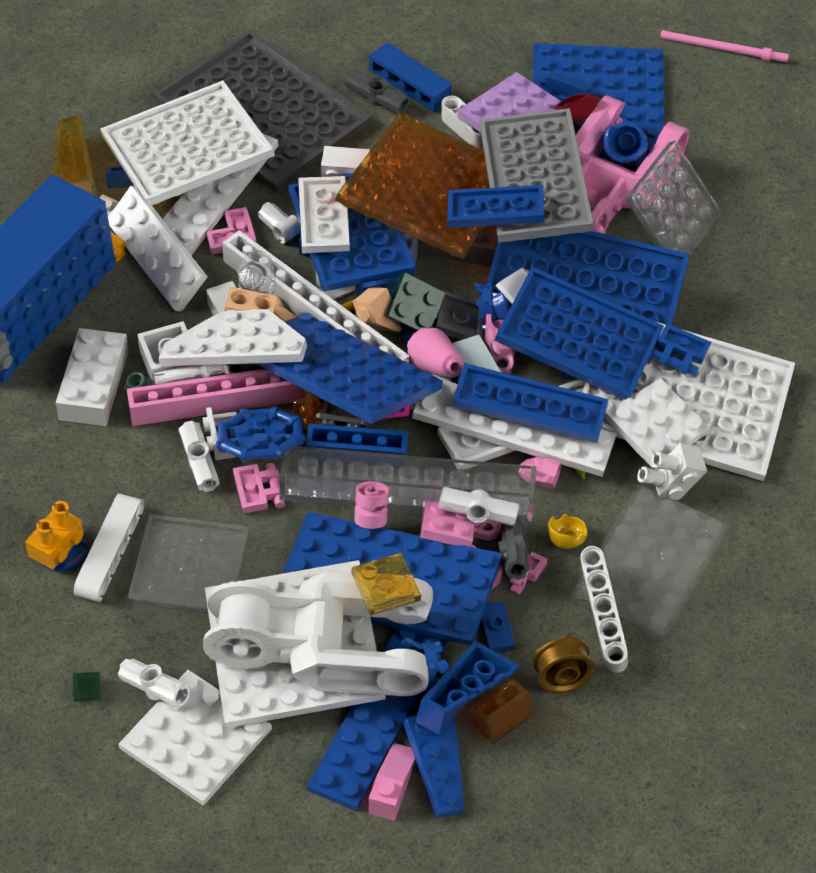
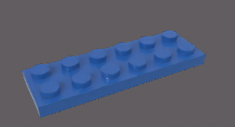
[452,363,609,443]

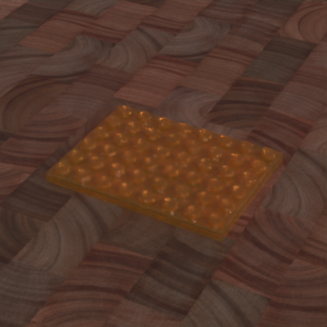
[335,113,490,260]

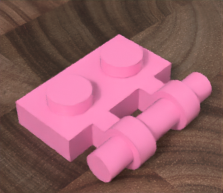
[233,463,285,514]

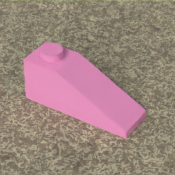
[369,743,416,821]

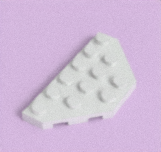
[159,309,307,366]

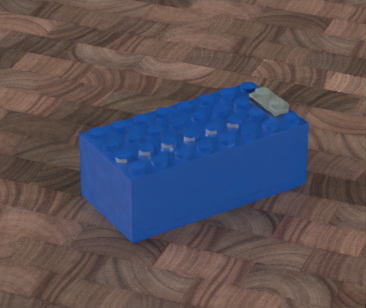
[0,174,116,385]

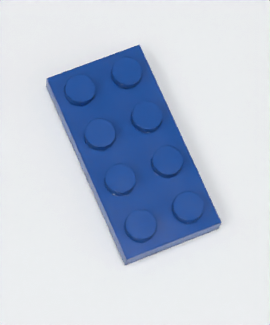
[447,185,544,228]

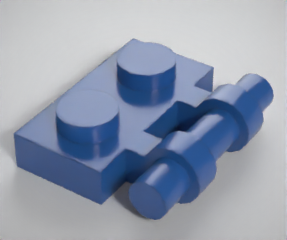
[650,324,711,377]

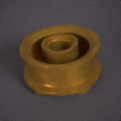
[533,635,596,694]

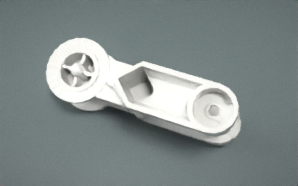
[203,571,433,696]

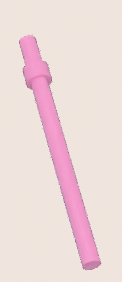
[660,30,789,63]

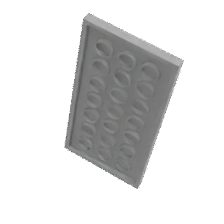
[479,108,594,243]

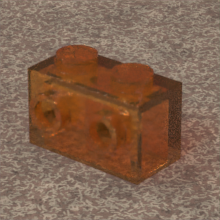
[471,679,536,744]

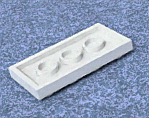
[299,176,350,253]

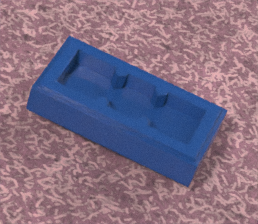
[481,602,515,652]

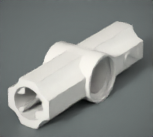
[179,421,220,492]
[438,487,519,526]
[118,659,191,706]

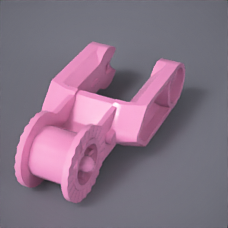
[575,95,689,234]

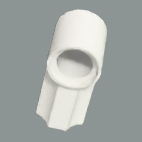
[258,202,301,244]

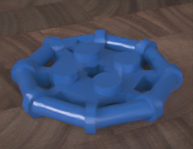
[216,406,305,462]

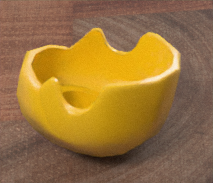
[548,514,588,549]

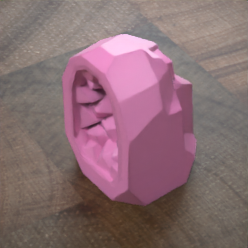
[518,457,561,489]

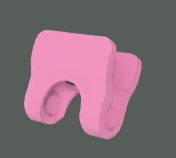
[485,314,516,374]

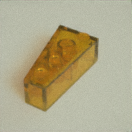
[51,115,99,198]

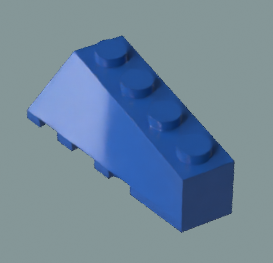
[416,641,520,735]

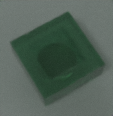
[73,672,101,702]

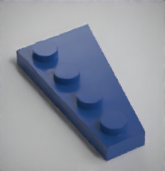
[403,716,464,818]

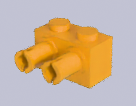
[25,501,83,570]

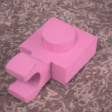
[510,552,547,595]

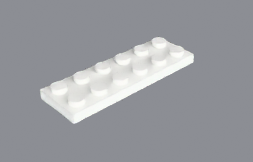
[108,186,208,312]

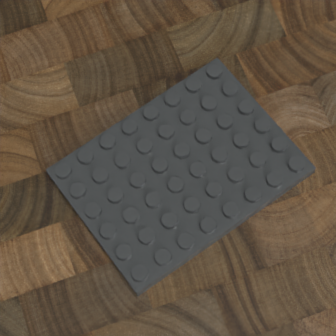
[153,29,372,191]

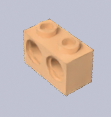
[224,287,278,314]

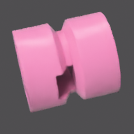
[354,481,389,529]

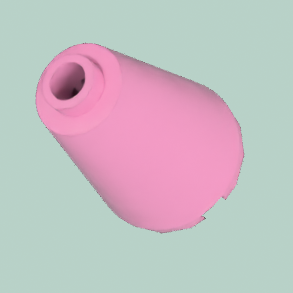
[407,328,464,378]

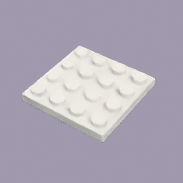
[119,670,272,806]

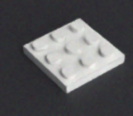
[604,378,710,468]

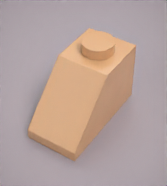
[352,287,402,332]

